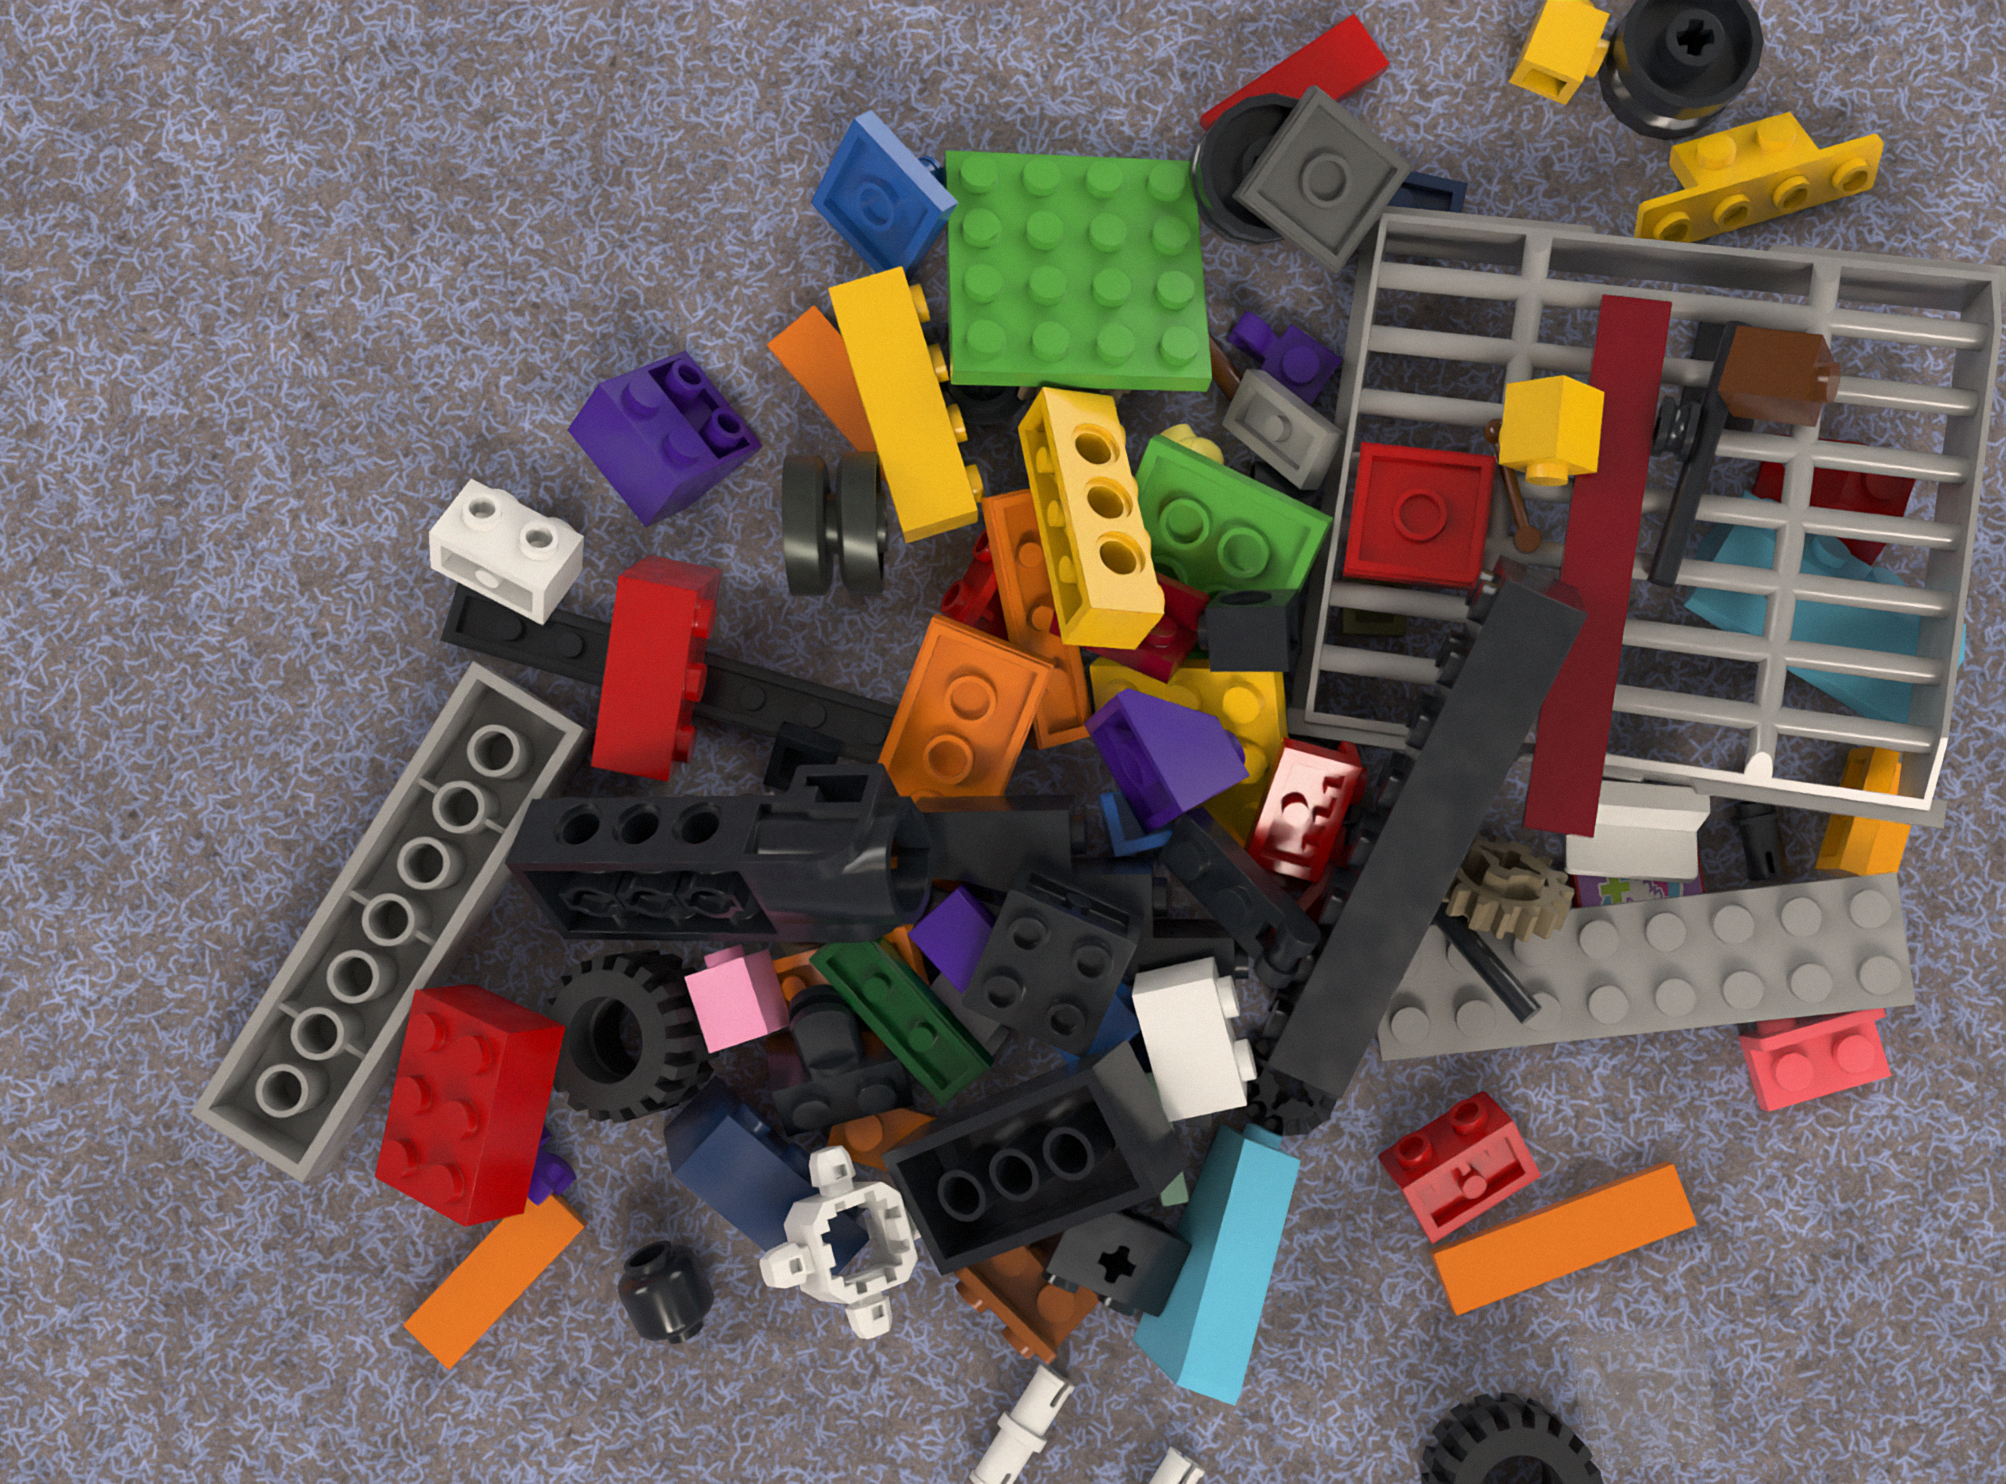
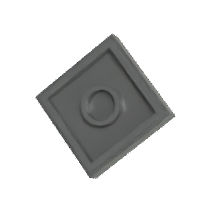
[1232,85,1414,275]

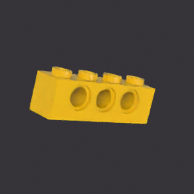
[1018,387,1165,650]

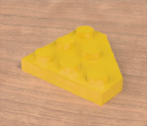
[1090,657,1289,848]

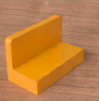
[1815,746,1911,878]

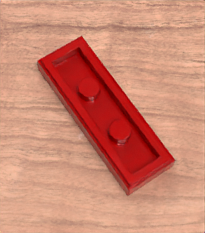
[1199,13,1390,131]

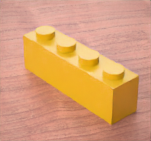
[828,266,986,544]

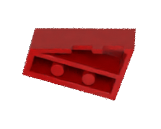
[591,555,723,782]

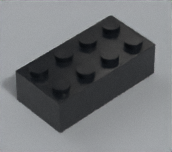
[880,1039,1190,1276]

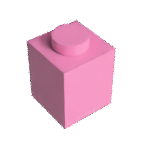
[685,944,790,1053]

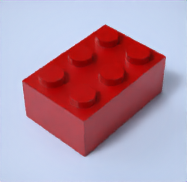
[375,984,566,1227]

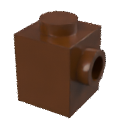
[1718,326,1841,427]

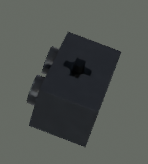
[1027,1207,1192,1318]

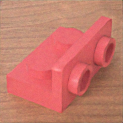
[1738,1008,1891,1112]

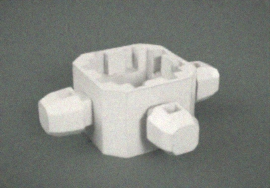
[760,1145,921,1339]

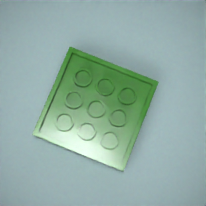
[943,150,1212,392]

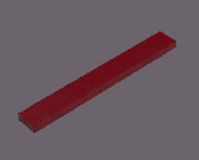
[1521,294,1672,839]

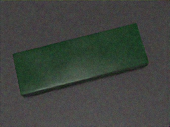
[808,936,995,1107]

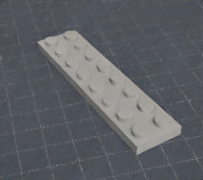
[1377,872,1916,1061]

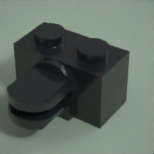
[766,984,914,1137]

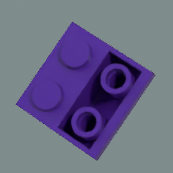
[567,350,763,527]

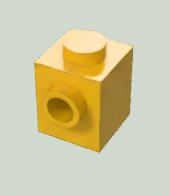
[1509,0,1610,105]
[1499,375,1604,486]

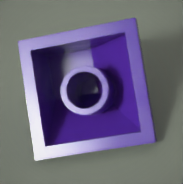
[1084,688,1250,835]

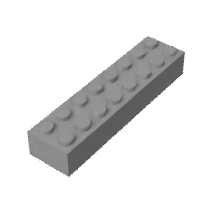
[190,661,596,1183]

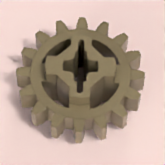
[1442,833,1574,942]

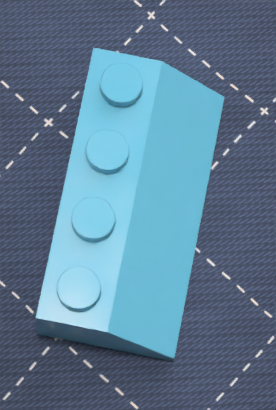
[1684,490,1966,724]

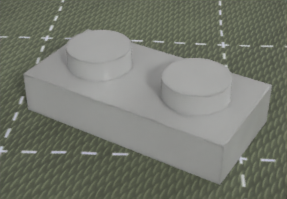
[1221,369,1345,490]

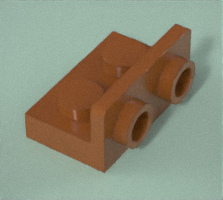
[954,1244,1100,1365]

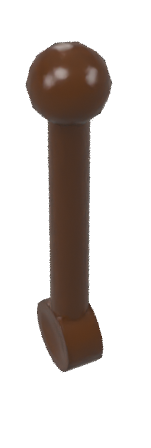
[1483,419,1542,554]

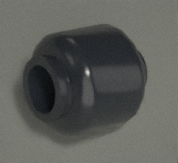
[617,1240,715,1344]

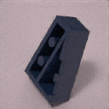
[663,1075,870,1276]

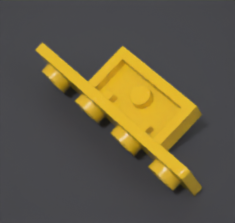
[1634,111,1884,243]

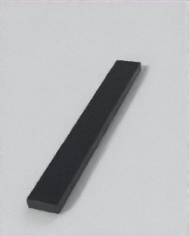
[440,582,898,764]

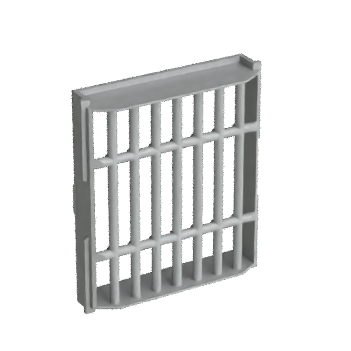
[1287,206,2006,829]

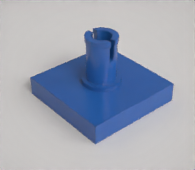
[810,110,958,283]

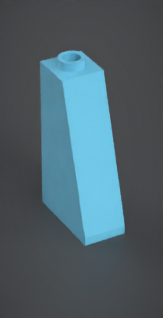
[1133,1122,1301,1406]

